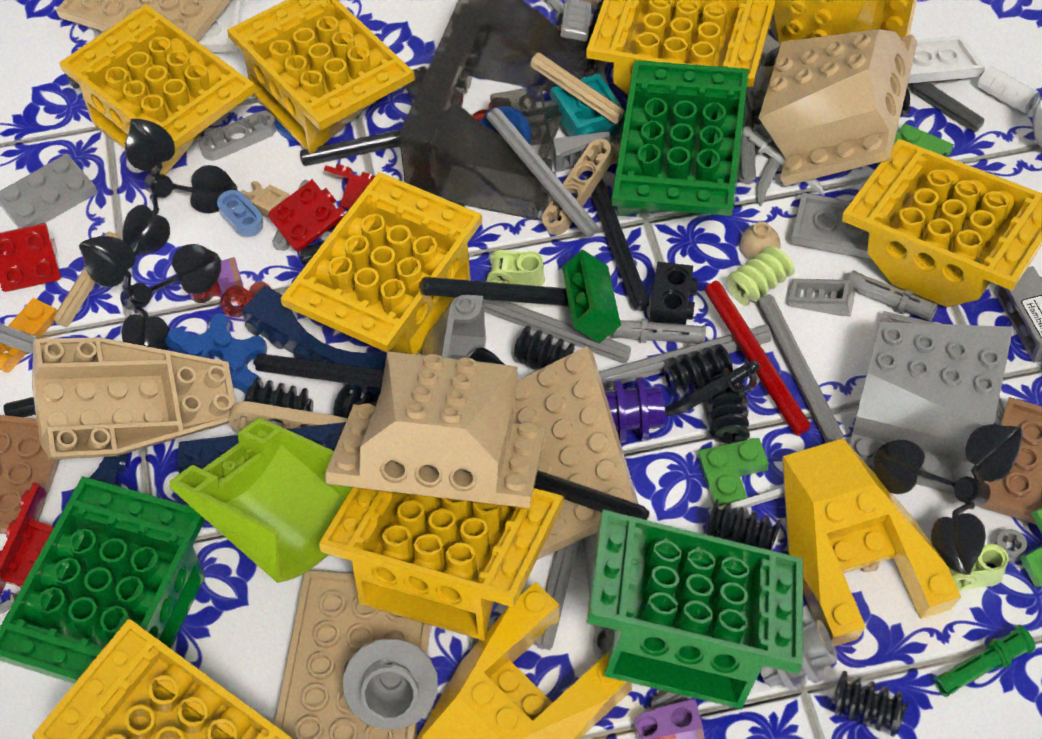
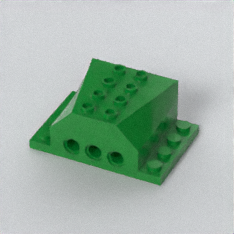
[612,60,749,216]
[0,476,206,684]
[586,510,803,709]

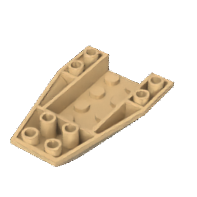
[32,337,236,460]

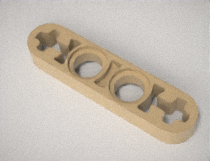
[542,139,615,235]
[229,401,347,431]

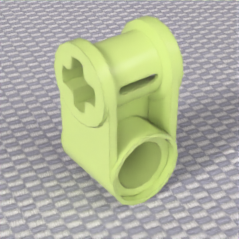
[487,250,545,286]
[948,544,1009,591]

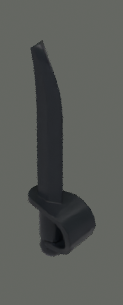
[665,360,760,416]

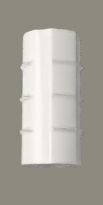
[978,65,1040,114]

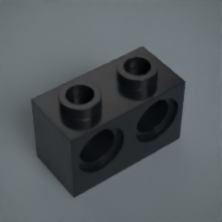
[650,262,698,325]

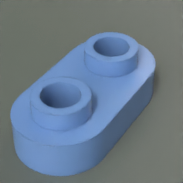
[217,190,264,236]

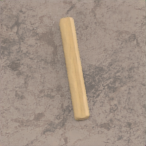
[530,53,625,124]
[53,231,120,327]

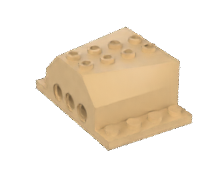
[759,29,917,186]
[325,351,546,508]

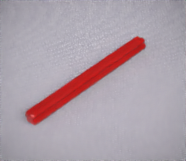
[705,280,811,436]

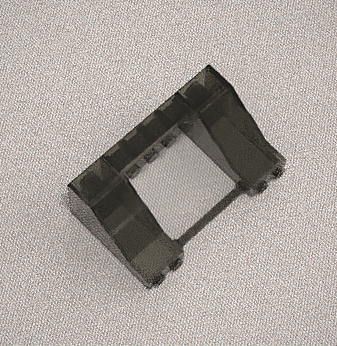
[399,0,599,220]

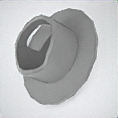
[343,638,438,730]

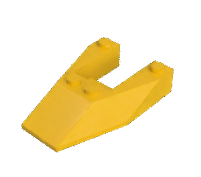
[782,438,961,647]
[416,582,633,739]

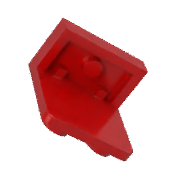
[268,179,347,251]

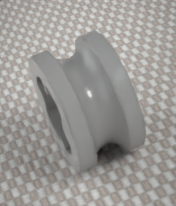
[994,529,1027,563]

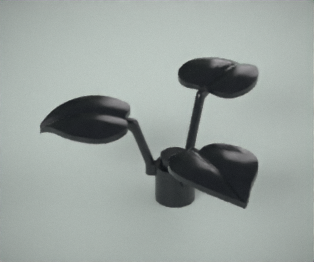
[122,118,238,256]
[78,236,221,350]
[873,424,1023,575]

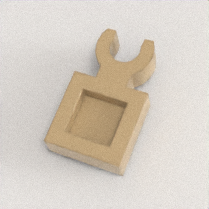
[240,181,290,218]

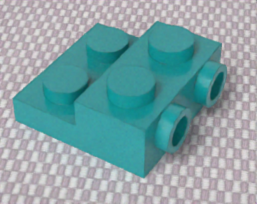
[549,74,626,136]

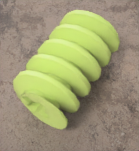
[727,246,794,306]

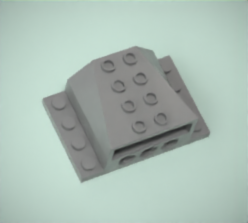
[850,311,1013,494]

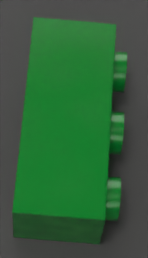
[562,249,621,344]

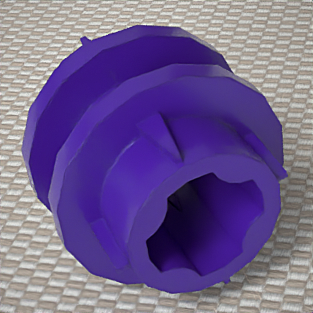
[605,377,665,443]

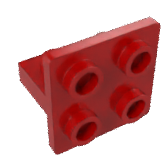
[0,223,61,292]

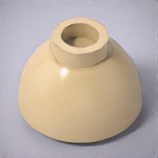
[739,222,781,259]

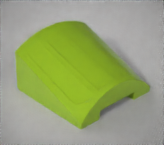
[169,417,353,583]

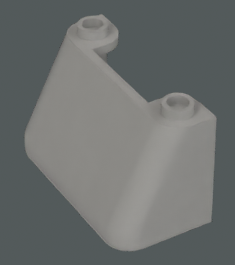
[421,295,486,359]

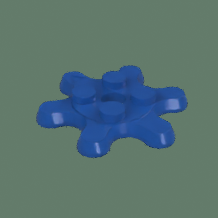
[165,313,268,394]

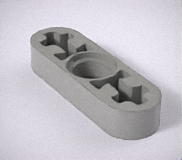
[199,111,276,161]

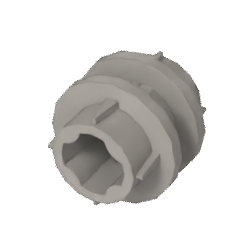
[760,620,837,692]

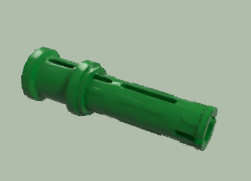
[934,624,1036,697]

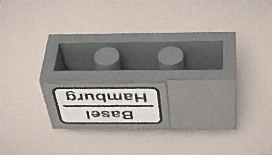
[994,266,1042,363]

